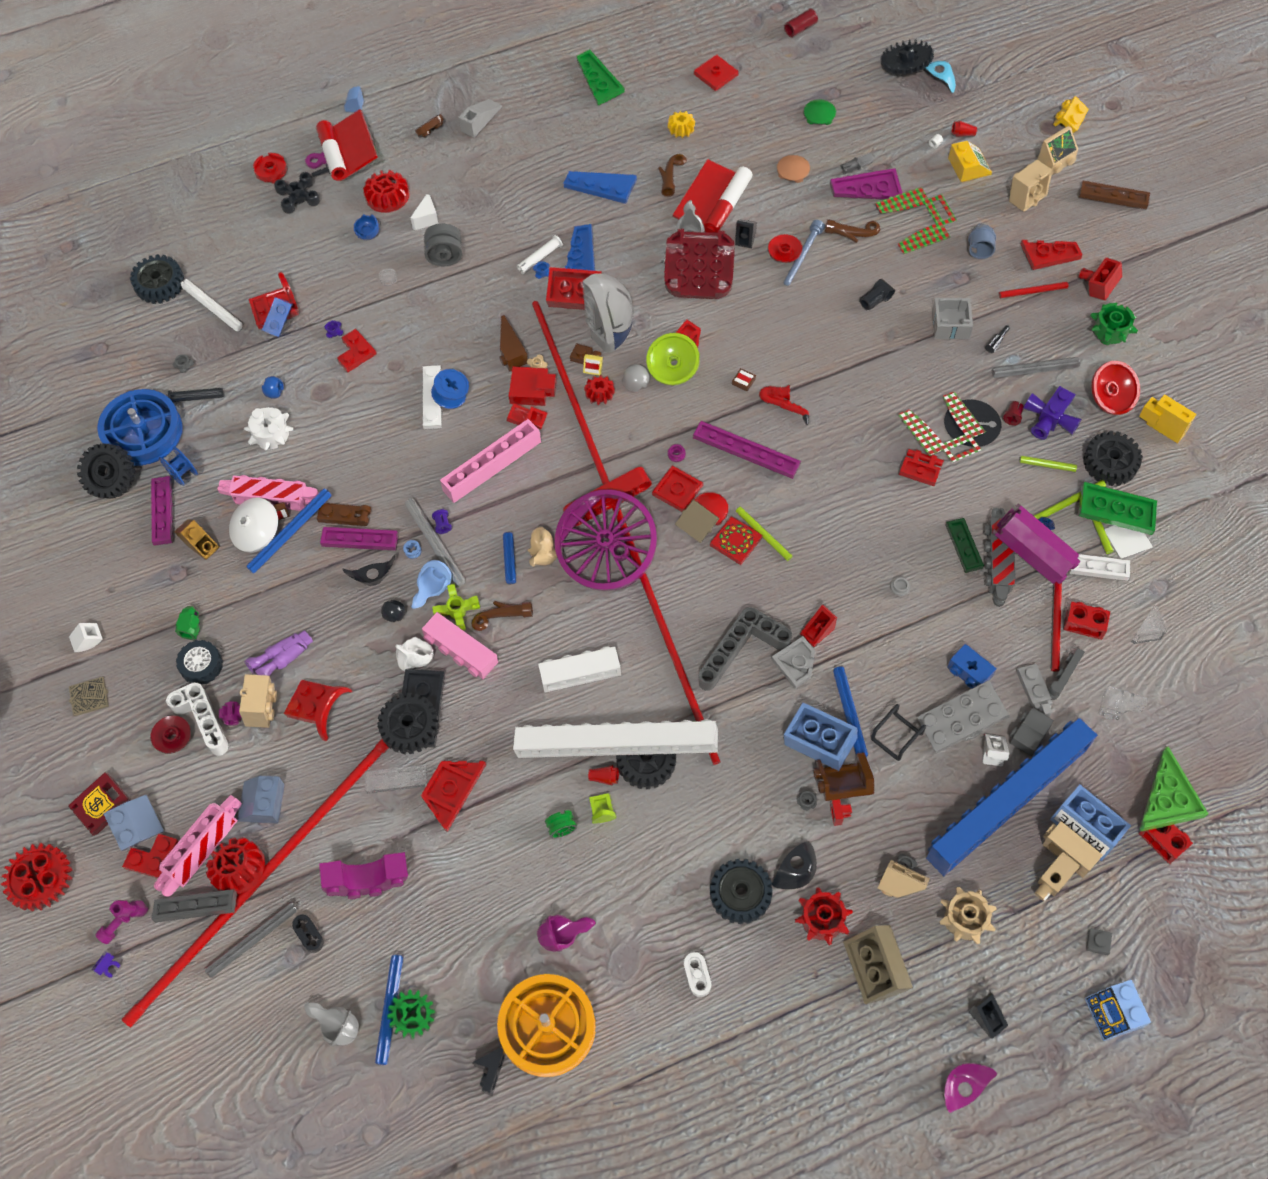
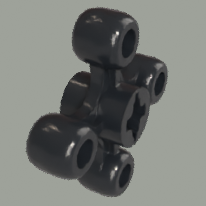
[274,172,320,214]

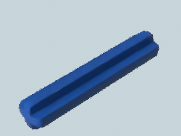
[503,532,516,584]

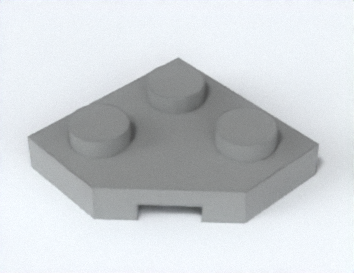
[771,636,815,689]

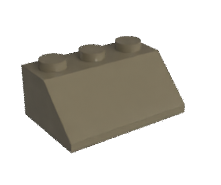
[843,925,913,1004]

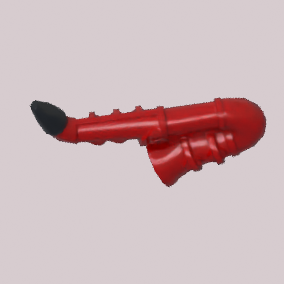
[759,385,809,425]

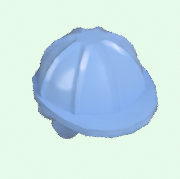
[411,560,451,609]

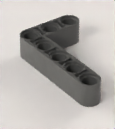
[699,607,792,691]

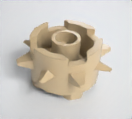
[939,887,997,944]

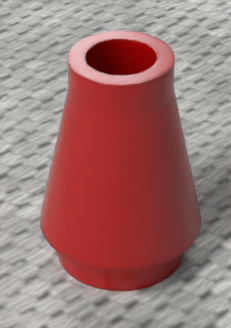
[951,120,977,137]
[588,765,619,786]

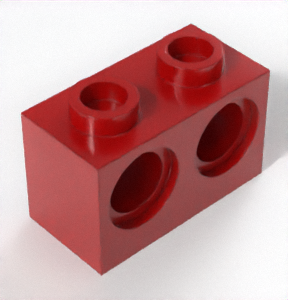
[1063,601,1111,640]
[1138,824,1193,865]

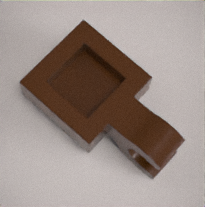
[570,343,602,365]

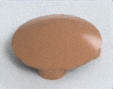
[777,155,810,183]

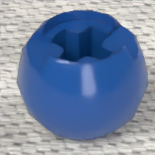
[262,376,284,399]

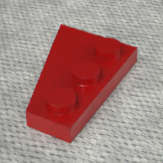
[1020,240,1083,270]

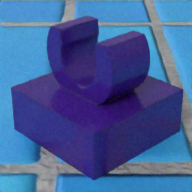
[91,951,120,978]

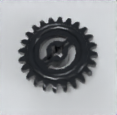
[881,39,934,75]

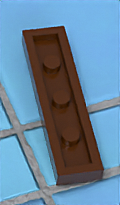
[1079,180,1150,210]

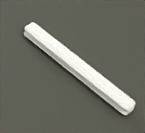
[181,279,243,331]

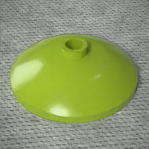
[646,333,700,386]

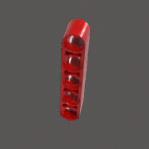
[563,467,652,527]

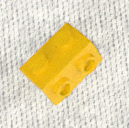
[1053,96,1089,133]

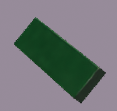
[945,518,984,573]

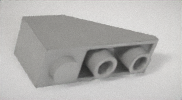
[459,99,502,138]

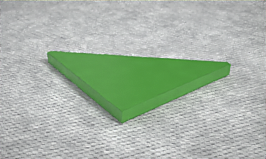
[1140,747,1208,831]

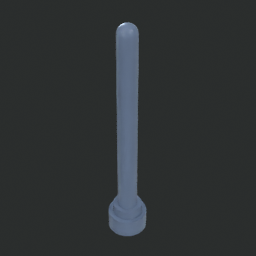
[784,220,825,286]

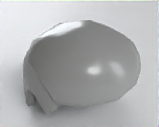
[622,364,651,392]

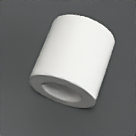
[929,134,943,149]

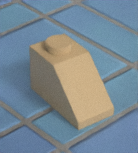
[878,860,930,898]

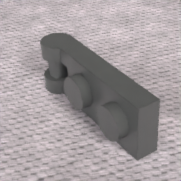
[1048,648,1085,700]

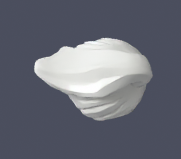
[395,637,434,671]

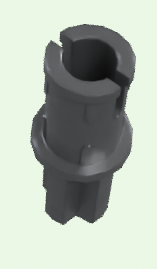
[841,153,874,175]

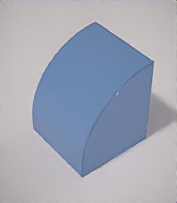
[344,86,364,112]

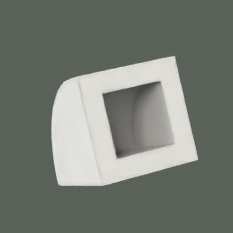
[69,623,102,652]

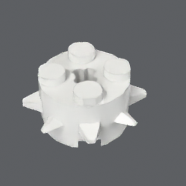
[244,407,294,450]

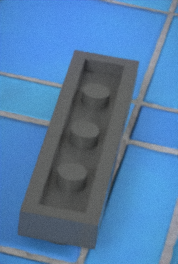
[152,889,237,923]

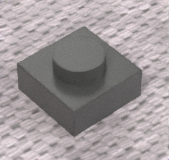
[1086,928,1112,956]

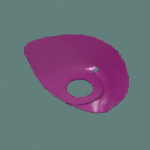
[945,1063,997,1113]

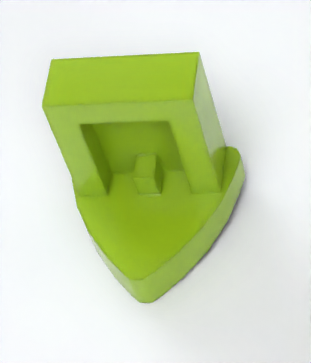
[589,793,617,824]

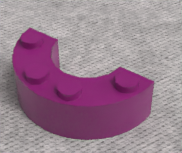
[319,852,408,900]

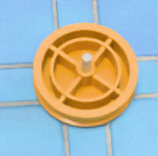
[497,974,596,1077]

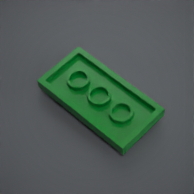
[1078,482,1157,535]

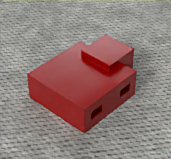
[509,367,557,406]

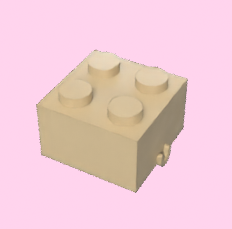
[1009,160,1052,212]
[239,674,277,728]

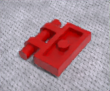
[899,449,944,486]

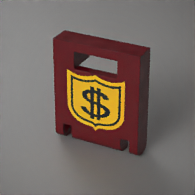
[68,772,131,836]

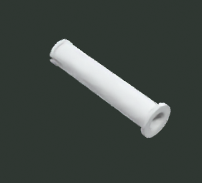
[517,235,563,274]

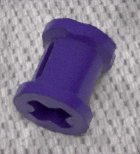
[432,509,452,534]

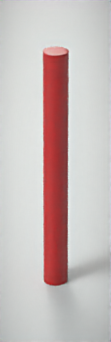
[999,282,1068,299]

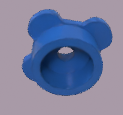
[533,261,550,279]

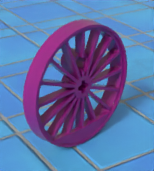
[555,490,657,591]

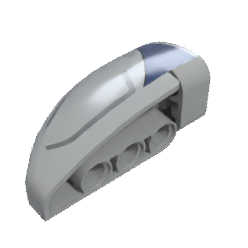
[583,274,633,353]

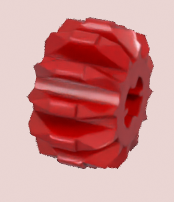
[584,374,615,406]

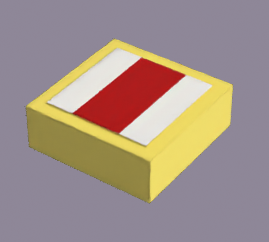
[583,354,603,376]

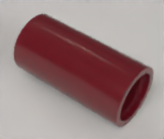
[784,8,818,38]

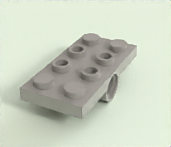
[917,680,1009,754]

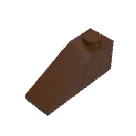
[499,315,528,371]

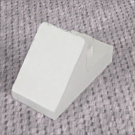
[983,734,1009,766]

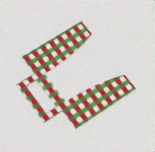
[898,392,986,462]

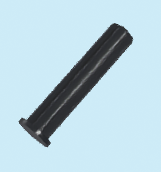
[168,388,224,402]

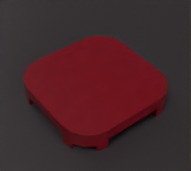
[664,228,735,299]

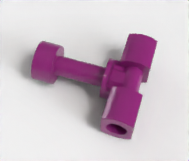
[95,900,148,944]

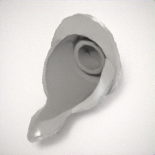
[675,200,705,232]
[304,1002,359,1047]

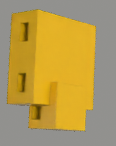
[1139,394,1197,444]

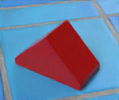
[800,605,837,647]

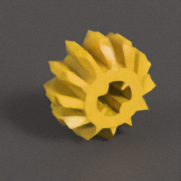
[668,110,695,139]

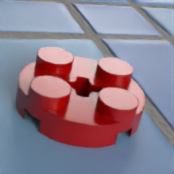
[253,153,288,184]

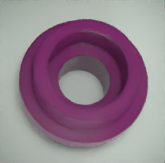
[668,444,686,462]

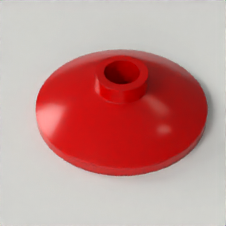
[768,234,802,262]

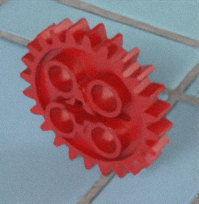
[1,843,72,912]

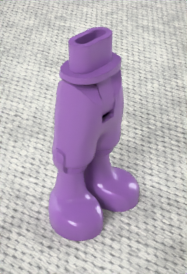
[244,630,313,676]

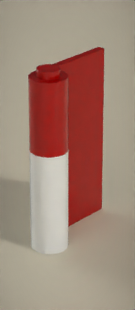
[316,109,378,181]
[672,159,753,233]

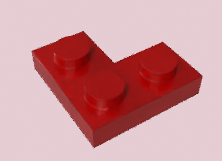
[337,328,376,373]
[122,834,179,879]

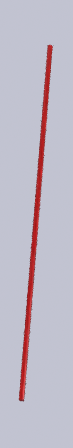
[532,301,721,765]

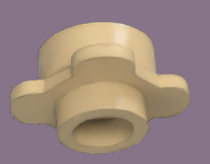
[527,355,548,368]

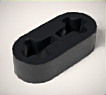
[292,914,324,953]

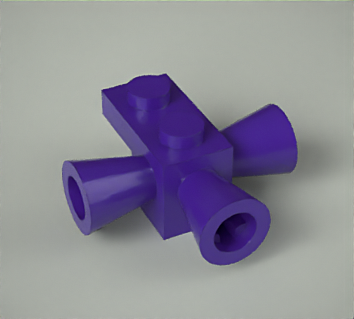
[1023,386,1082,440]

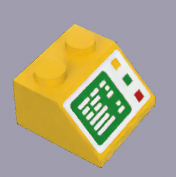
[948,141,992,182]

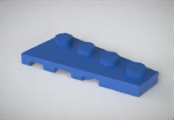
[563,171,637,204]
[565,224,595,271]

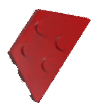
[421,761,486,832]

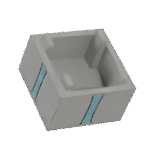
[932,298,973,339]

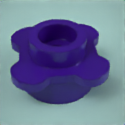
[324,320,343,338]

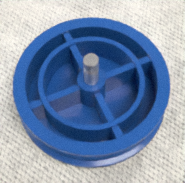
[97,389,183,466]

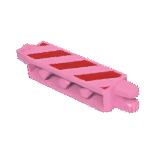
[218,475,318,511]
[154,795,242,897]

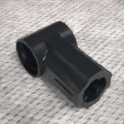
[859,279,895,310]

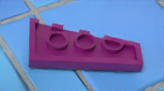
[830,168,902,199]

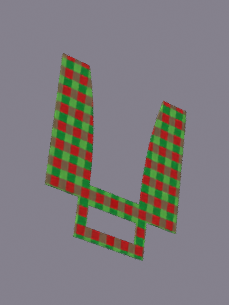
[875,187,957,254]

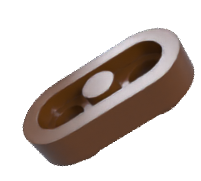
[415,113,444,137]

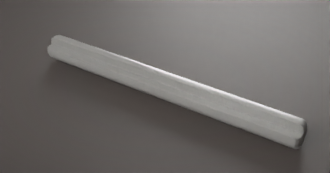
[405,498,465,587]

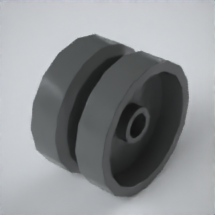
[424,223,462,267]

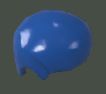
[354,214,379,240]

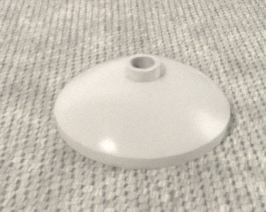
[229,498,278,553]

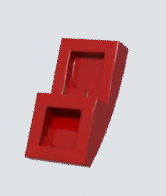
[506,403,548,429]

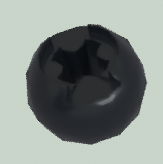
[381,600,405,623]

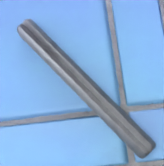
[992,357,1081,378]
[204,902,297,977]

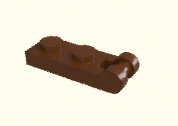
[317,503,371,526]

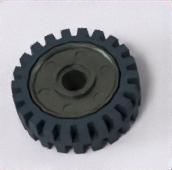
[710,859,773,924]

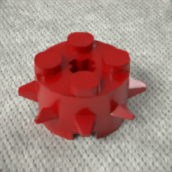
[795,887,853,945]

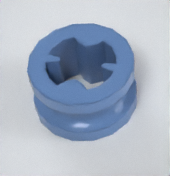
[403,540,422,559]

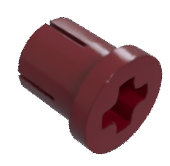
[1003,401,1024,426]

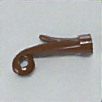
[658,154,687,197]
[825,219,880,243]
[471,601,533,631]

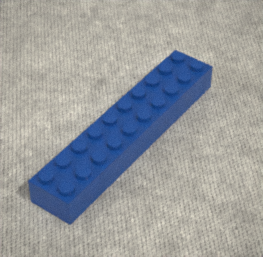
[926,718,1098,877]

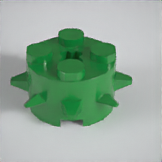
[1090,303,1138,345]

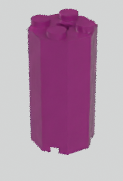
[992,503,1080,584]

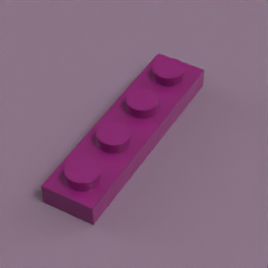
[151,476,173,546]
[320,527,398,551]

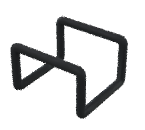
[871,704,926,761]

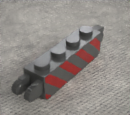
[984,508,1016,606]

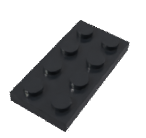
[402,669,445,748]

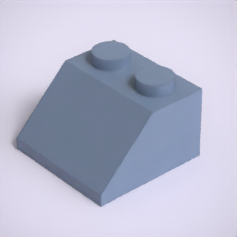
[237,776,285,824]
[103,795,164,851]

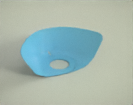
[925,61,956,93]

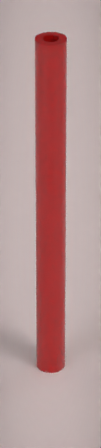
[1051,582,1062,672]

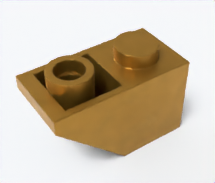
[174,519,219,560]

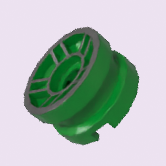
[545,810,577,839]

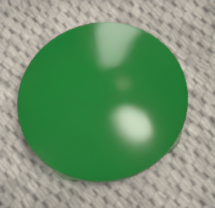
[804,99,836,125]

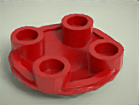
[694,492,728,525]

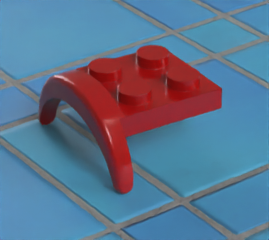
[249,272,299,329]
[283,680,352,741]

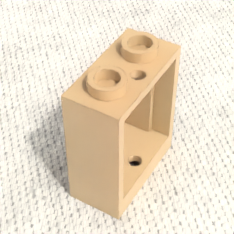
[1042,821,1103,878]

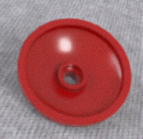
[1092,361,1140,415]

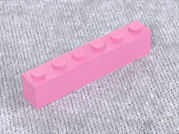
[440,419,541,503]

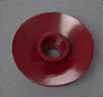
[150,716,191,754]

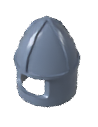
[968,223,996,259]

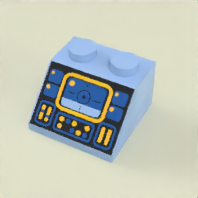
[1085,980,1151,1041]

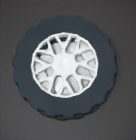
[176,640,223,684]

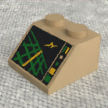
[1038,126,1078,176]

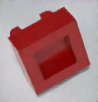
[830,799,852,826]

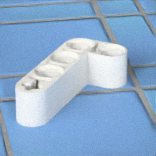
[166,683,229,756]

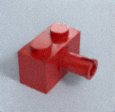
[1079,258,1122,301]

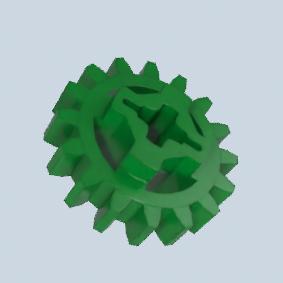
[387,990,435,1040]

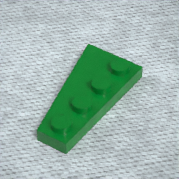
[577,49,625,106]

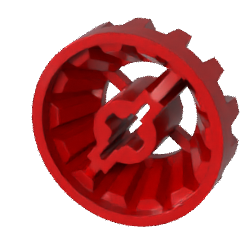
[363,170,410,213]
[206,837,265,895]

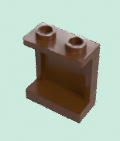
[813,753,874,801]

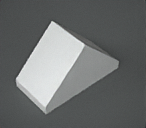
[410,194,438,230]

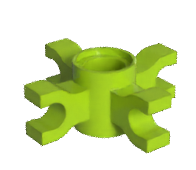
[432,584,481,631]

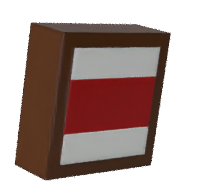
[732,368,756,392]
[273,502,290,520]

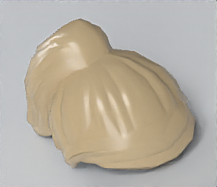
[528,527,557,567]

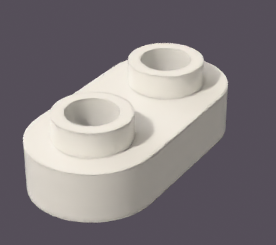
[684,952,711,997]

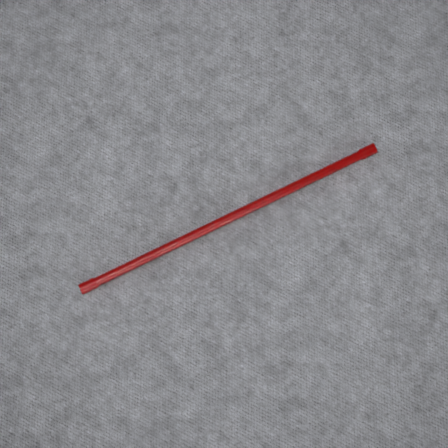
[121,739,389,1028]

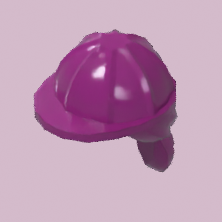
[537,915,596,952]

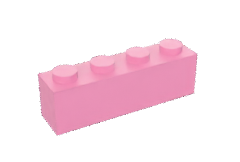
[422,612,498,680]

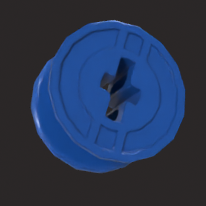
[431,369,469,409]
[159,446,198,486]

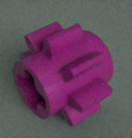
[219,701,242,726]

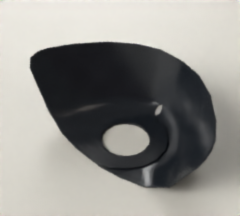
[342,555,395,586]
[772,841,817,889]

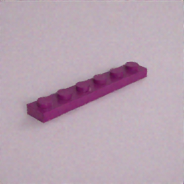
[693,421,801,479]

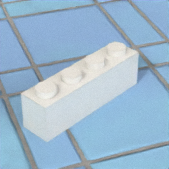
[538,646,621,693]

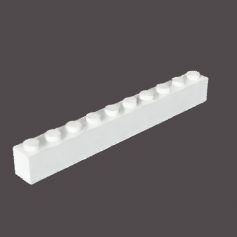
[513,720,718,758]

